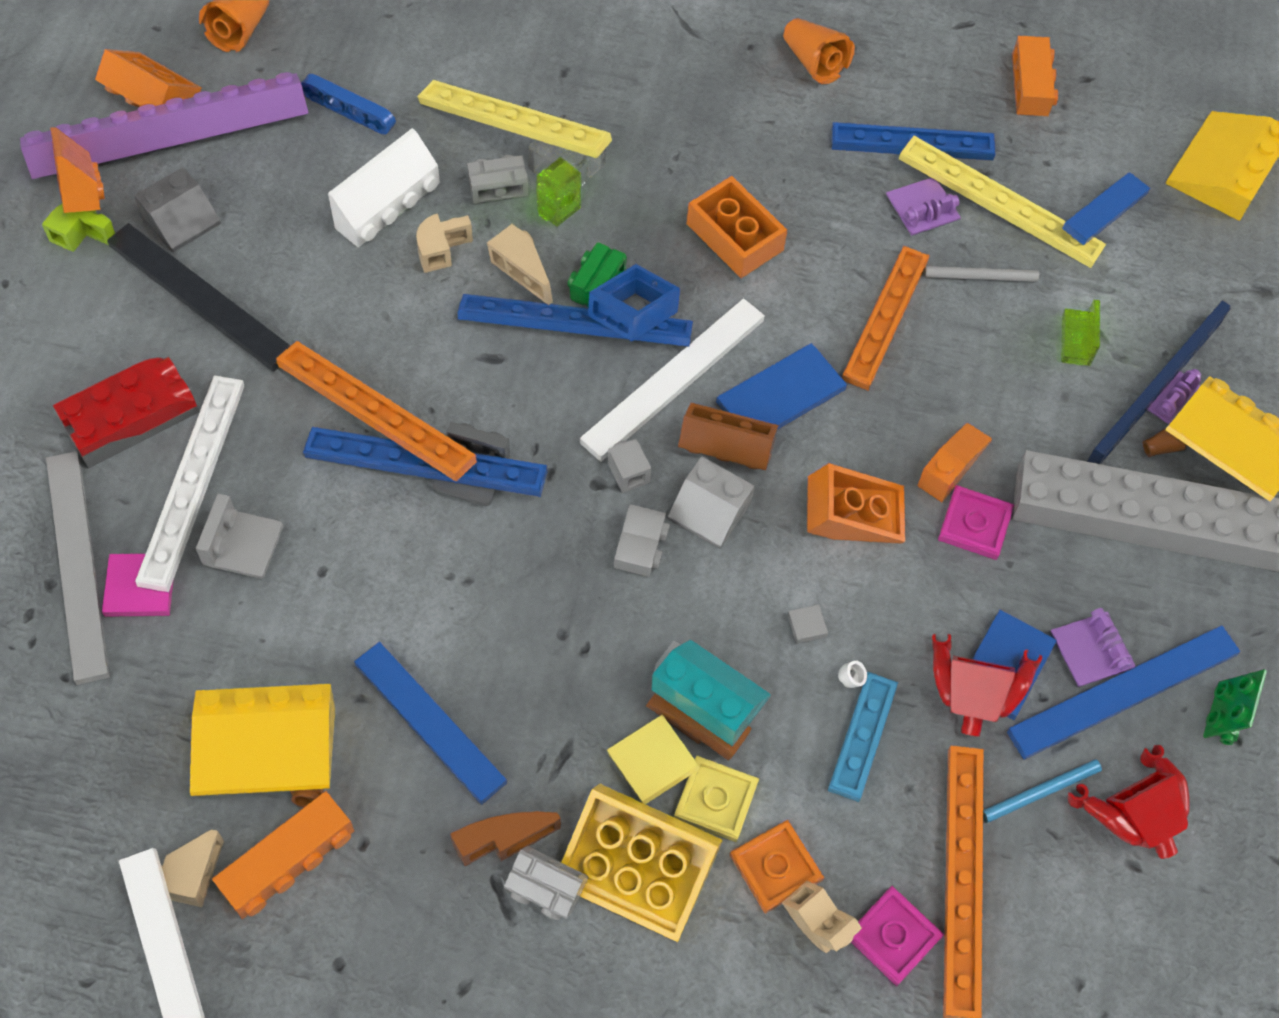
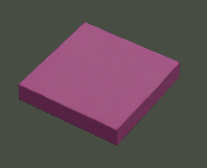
[938,485,1015,560]
[102,554,173,617]
[851,886,944,986]

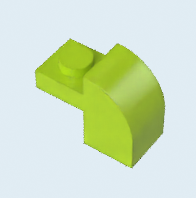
[42,204,115,252]

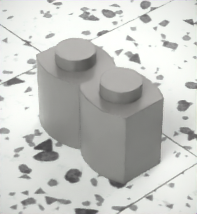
[614,504,670,577]

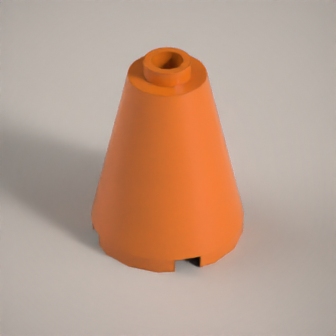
[199,0,269,52]
[783,18,855,84]

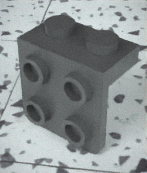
[433,422,510,506]

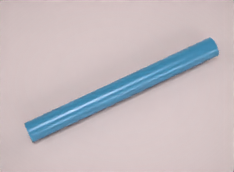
[983,759,1102,823]

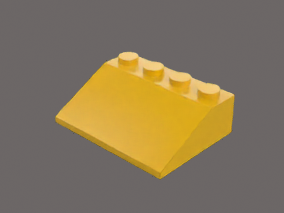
[1165,111,1279,221]
[1166,376,1279,502]
[190,684,335,796]
[561,784,723,942]

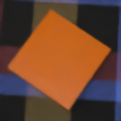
[730,820,824,914]

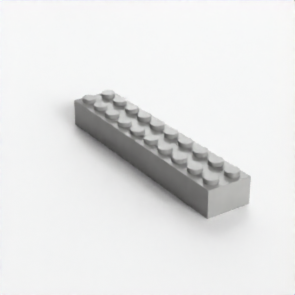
[1012,450,1279,572]

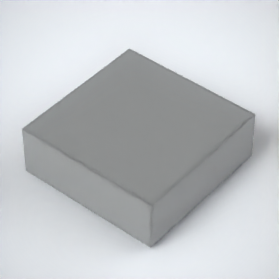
[787,605,828,644]

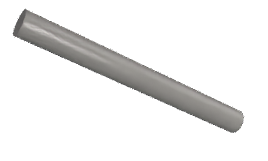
[924,266,1039,282]

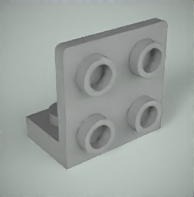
[196,494,283,579]

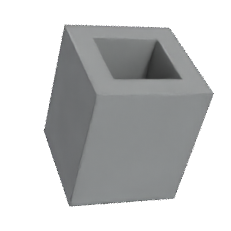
[608,439,651,493]

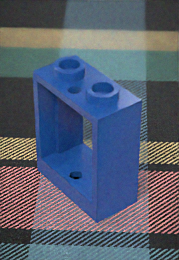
[588,264,680,341]

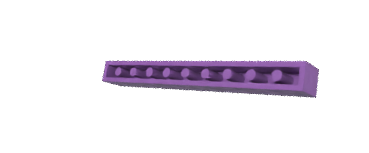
[20,72,309,179]

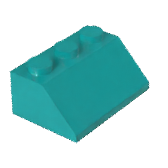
[651,639,771,746]

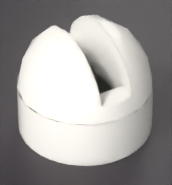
[838,661,867,688]

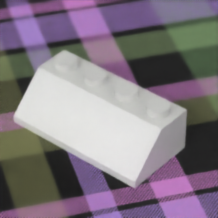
[328,128,440,248]

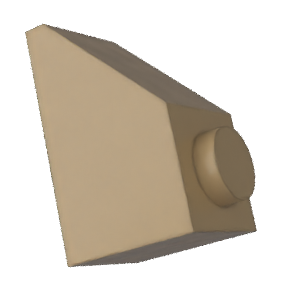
[161,830,224,907]

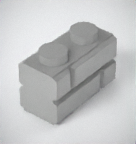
[467,155,529,204]
[504,846,588,920]

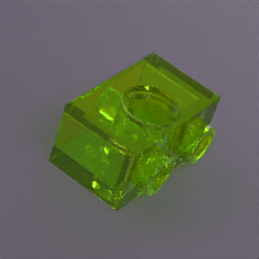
[536,157,581,227]

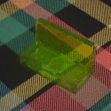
[1061,299,1100,366]

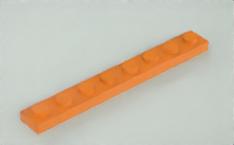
[276,341,477,481]
[943,746,984,1018]

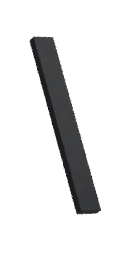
[107,223,291,372]

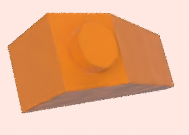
[917,423,992,502]

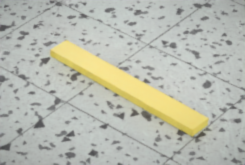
[417,80,612,158]
[899,136,1106,268]

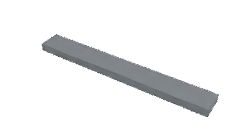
[46,451,110,685]

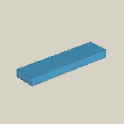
[827,672,898,802]

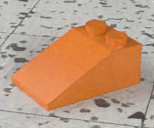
[807,463,905,544]

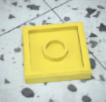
[607,715,699,804]
[674,756,759,843]

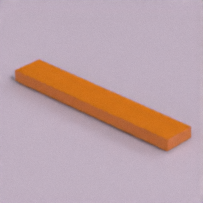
[842,246,930,391]

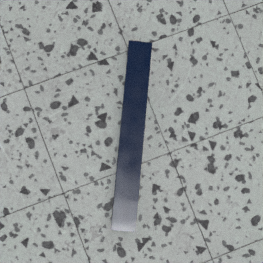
[1087,300,1231,464]

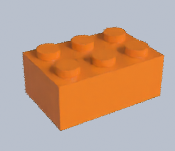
[686,176,787,278]

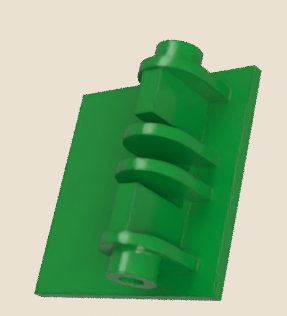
[1203,669,1267,745]

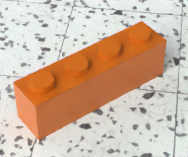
[212,791,354,919]

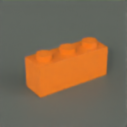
[1012,35,1058,116]

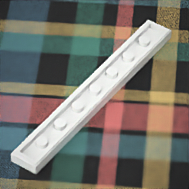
[580,298,765,462]
[135,375,244,592]

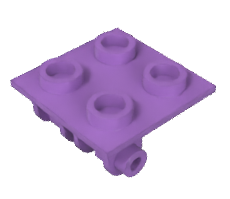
[886,178,961,236]
[1147,369,1201,425]
[1050,608,1136,687]

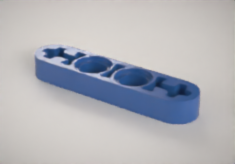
[301,74,396,134]

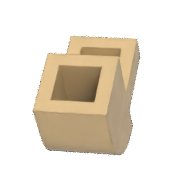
[416,214,473,273]
[782,881,862,953]

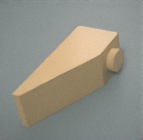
[487,224,553,305]

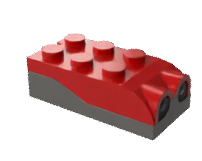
[53,357,199,469]

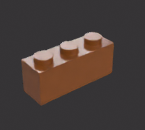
[678,403,778,470]

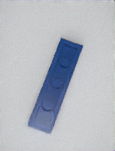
[1062,172,1151,246]

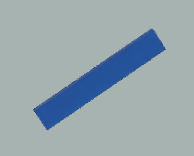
[831,122,995,161]
[354,641,507,805]

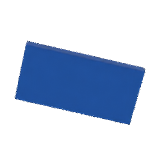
[716,343,847,429]

